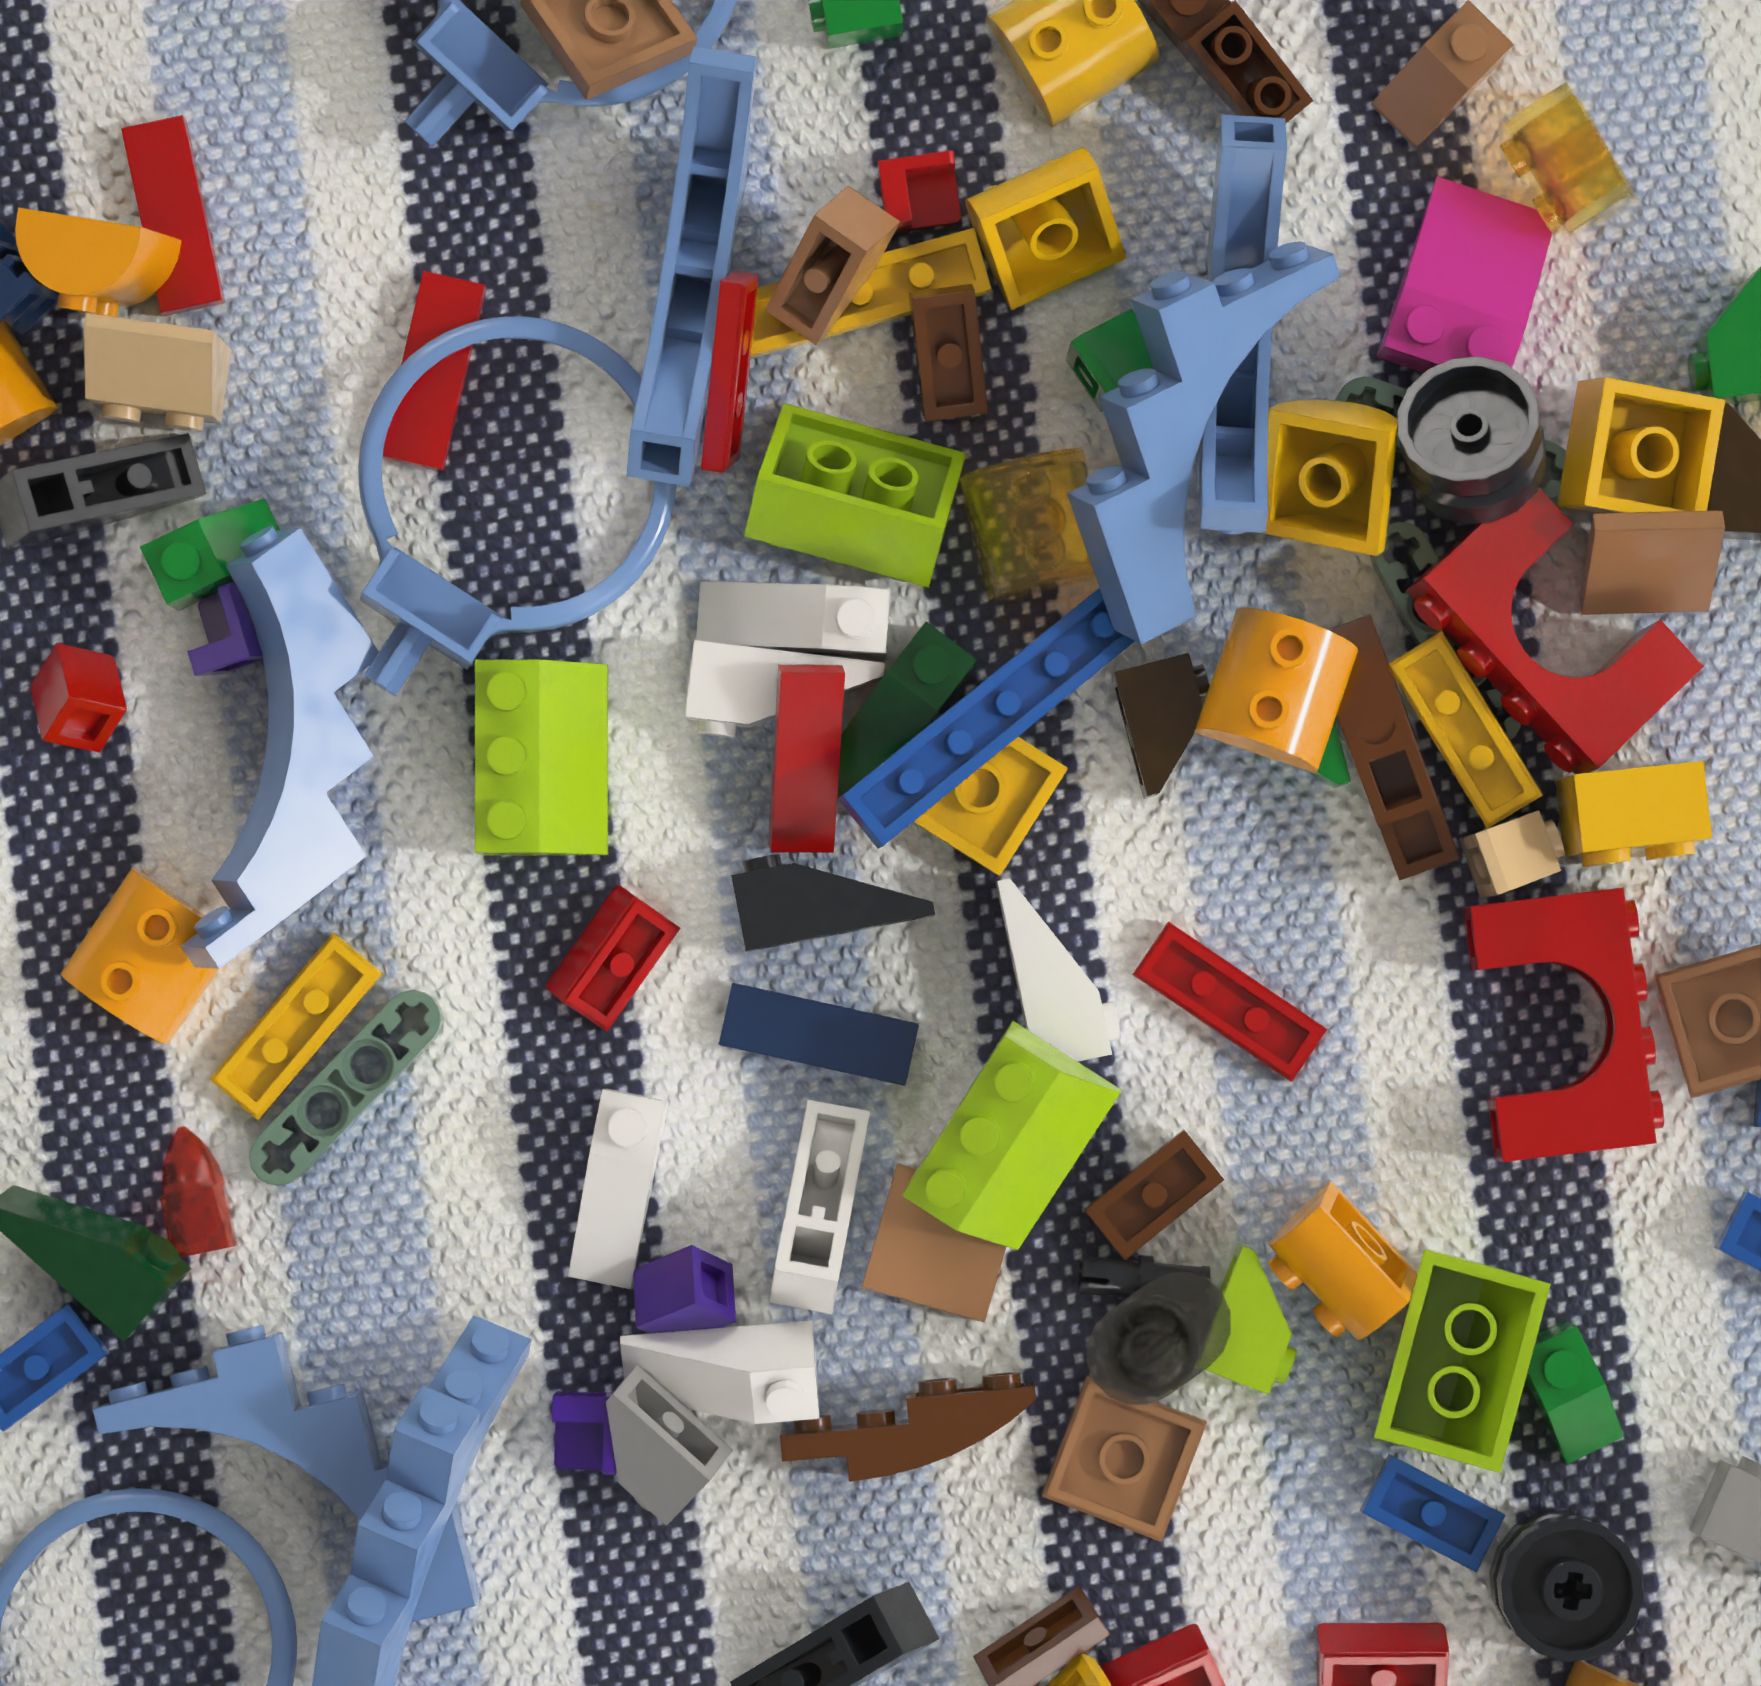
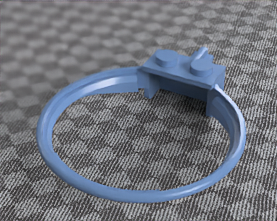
[404,0,737,147]
[358,317,676,696]
[0,1488,297,1686]

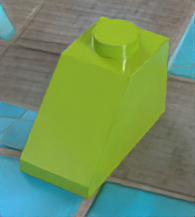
[1192,1243,1297,1395]

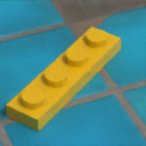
[750,228,991,359]

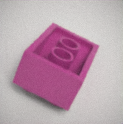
[1376,176,1557,373]

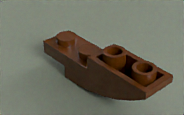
[1138,0,1314,123]
[1328,614,1460,881]
[780,1372,1036,1482]

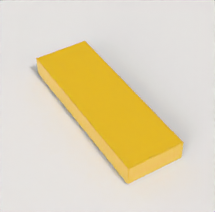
[1389,631,1543,829]
[209,932,384,1120]

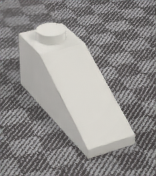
[696,581,890,659]
[685,640,885,737]
[996,878,1121,1062]
[568,1088,669,1289]
[769,1100,870,1314]
[620,1320,819,1424]

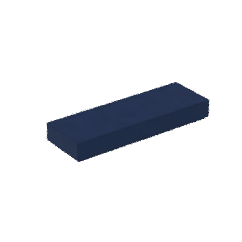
[718,983,919,1086]

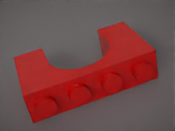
[1406,487,1704,774]
[1463,887,1664,1162]

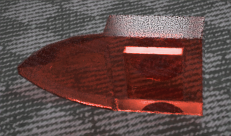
[159,1126,238,1258]

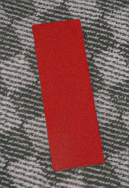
[121,115,226,316]
[382,271,487,472]
[701,271,759,473]
[768,665,845,853]
[1132,922,1327,1082]

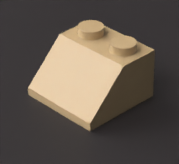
[84,313,232,432]

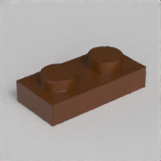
[909,284,988,422]
[1084,1129,1224,1260]
[973,1585,1110,1686]

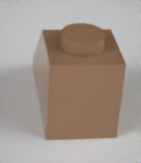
[1371,0,1514,149]
[765,186,900,346]

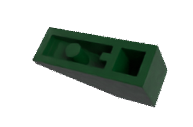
[837,621,977,800]
[0,1185,192,1342]

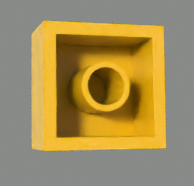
[1557,377,1725,514]
[1555,761,1712,867]

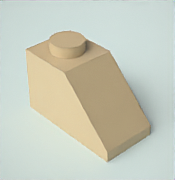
[1459,810,1565,899]

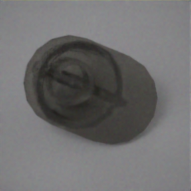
[1087,1272,1231,1405]

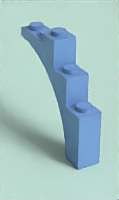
[626,46,757,487]
[1196,114,1287,535]
[1067,241,1341,644]
[312,1315,532,1686]
[93,1325,481,1622]

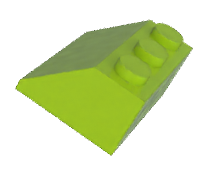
[744,403,967,588]
[475,660,608,856]
[902,1021,1122,1250]
[1374,1248,1551,1473]

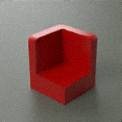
[878,150,961,234]
[31,643,127,753]

